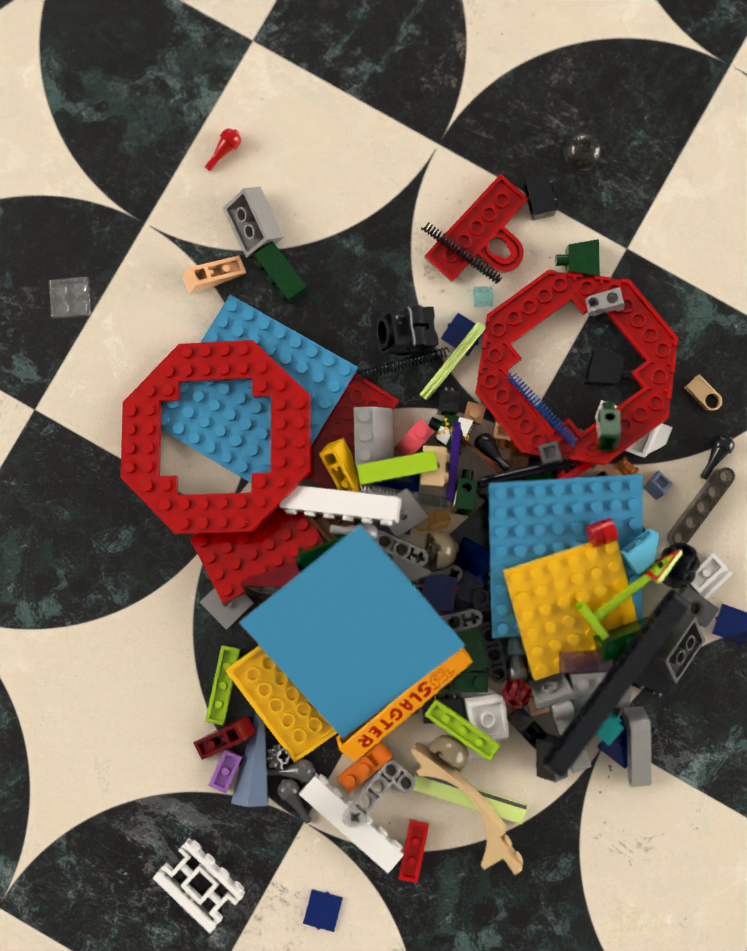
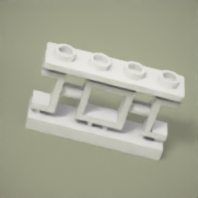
[153,838,245,933]

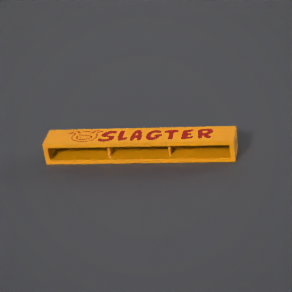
[336,648,473,762]

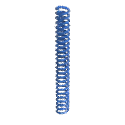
[507,373,578,447]

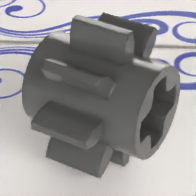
[265,744,290,770]

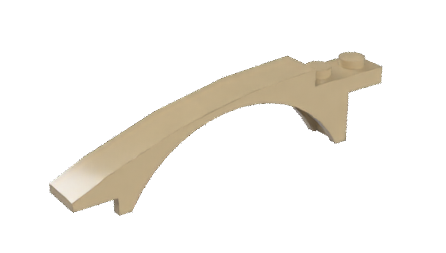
[411,743,523,875]

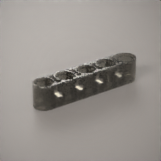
[667,467,735,545]

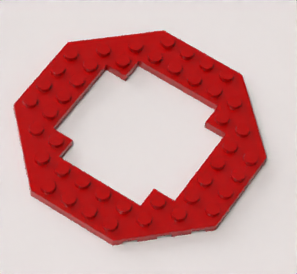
[475,270,678,465]
[120,340,311,534]

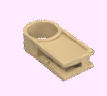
[684,374,722,411]

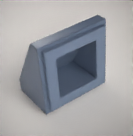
[643,471,673,500]

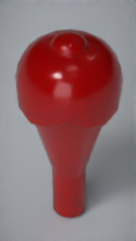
[205,128,241,171]

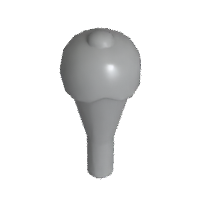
[330,523,378,540]

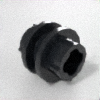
[661,542,700,589]

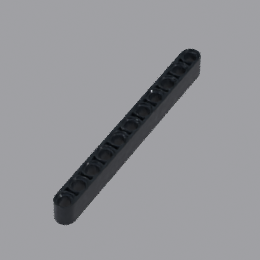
[543,589,691,777]

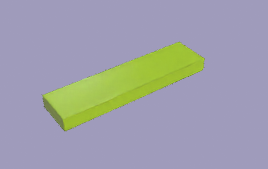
[357,450,438,485]
[205,645,241,726]
[424,698,501,762]

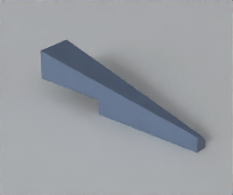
[231,712,269,807]

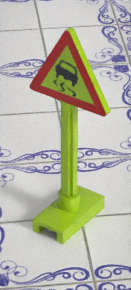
[575,549,683,641]

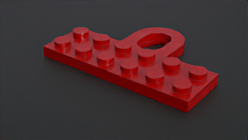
[424,174,529,282]

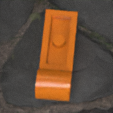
[337,740,393,793]

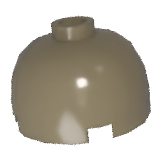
[424,531,459,570]
[428,735,469,772]

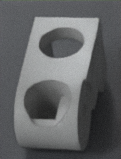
[585,287,624,316]

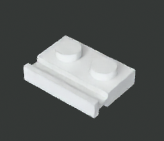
[689,553,733,599]

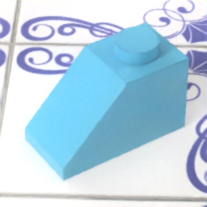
[620,528,659,574]

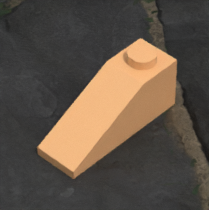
[182,256,246,294]

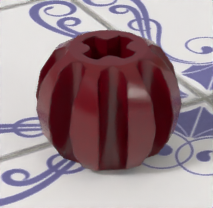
[502,679,532,709]

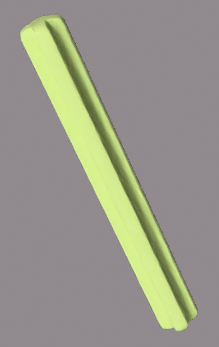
[420,322,485,400]

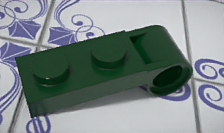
[439,672,488,692]

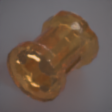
[613,455,639,475]

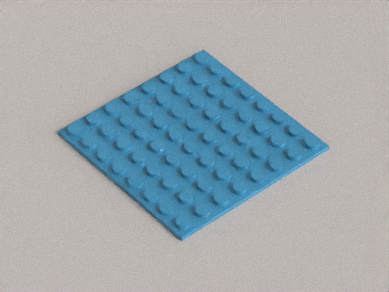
[161,295,358,483]
[489,474,643,638]
[239,524,465,738]

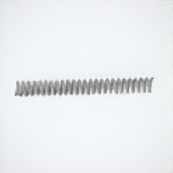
[360,484,453,509]

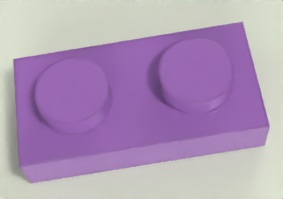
[208,749,243,793]

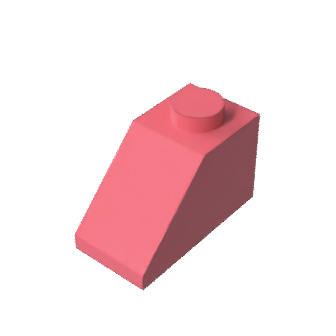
[394,419,434,456]

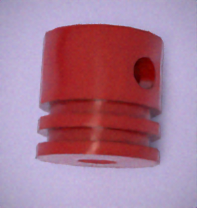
[586,518,618,548]

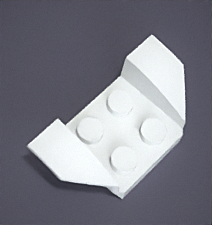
[595,400,673,458]
[460,687,509,759]

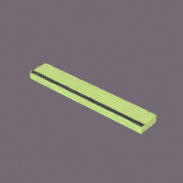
[413,769,528,824]

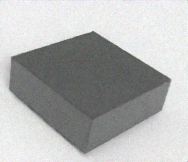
[538,441,562,465]

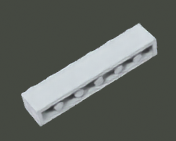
[280,486,401,526]
[299,772,404,873]

